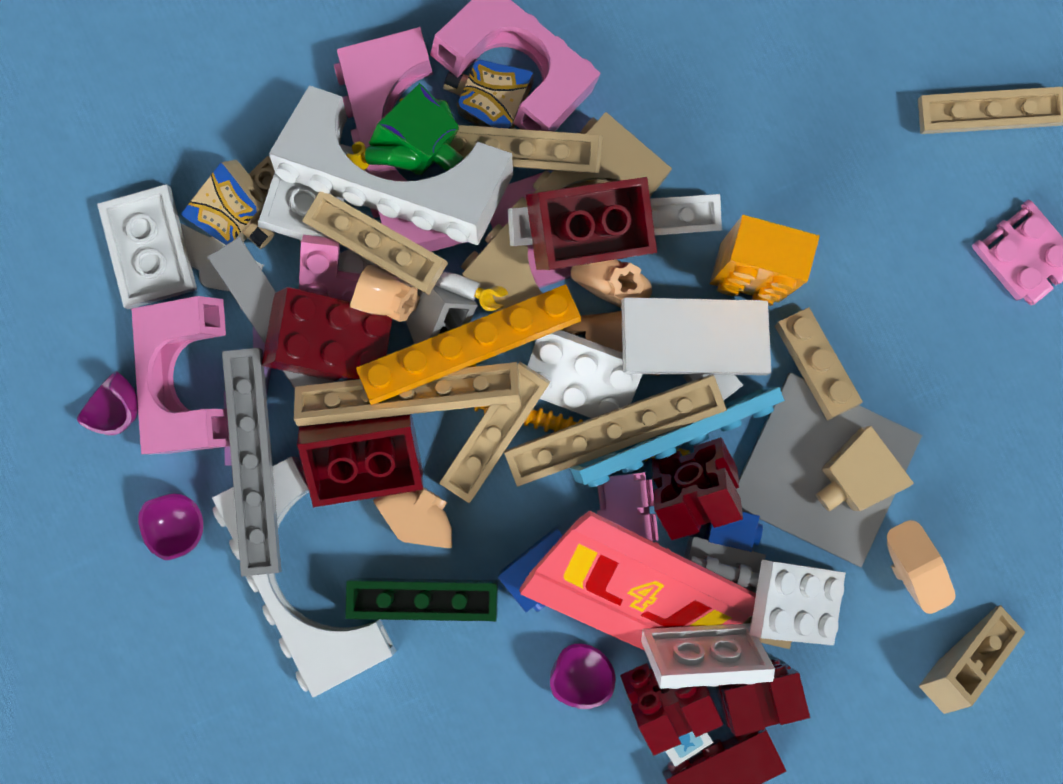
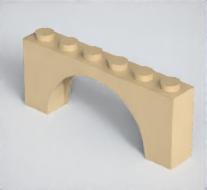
[461,112,672,311]

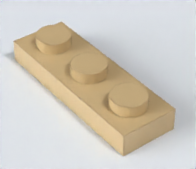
[775,307,863,421]

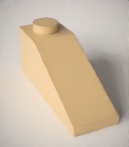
[919,605,1025,714]

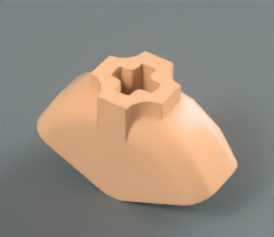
[571,259,652,308]
[350,264,420,322]
[373,487,452,548]
[887,520,956,614]

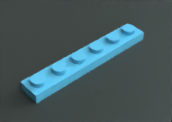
[570,387,785,488]

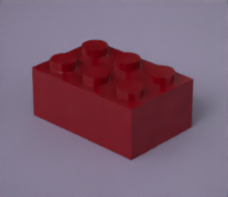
[526,177,657,270]
[262,287,392,382]
[297,414,423,508]

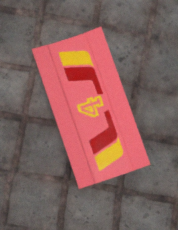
[520,511,756,651]

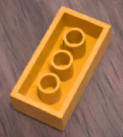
[710,215,820,306]

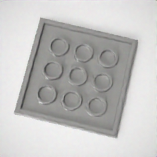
[736,373,922,567]

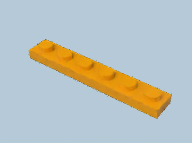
[356,284,581,406]

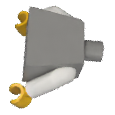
[406,272,508,368]

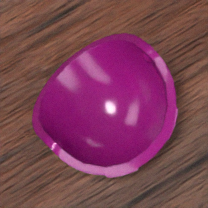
[77,370,138,435]
[138,494,203,560]
[550,643,616,709]

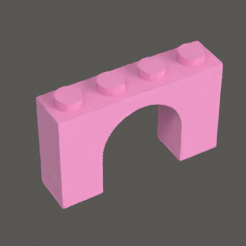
[430,0,601,132]
[131,296,230,455]

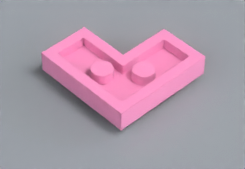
[299,235,361,302]

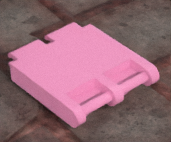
[972,200,1063,306]
[597,473,659,542]

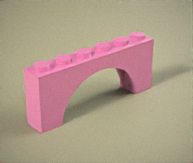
[334,27,467,252]

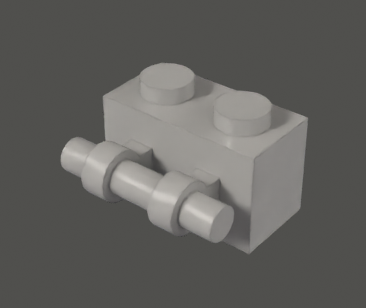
[684,535,766,593]

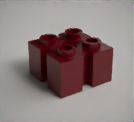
[652,437,743,541]
[716,659,811,736]
[620,663,723,756]

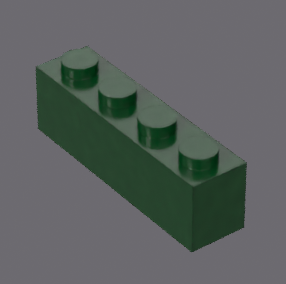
[345,578,498,622]

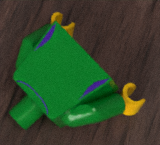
[346,83,464,175]

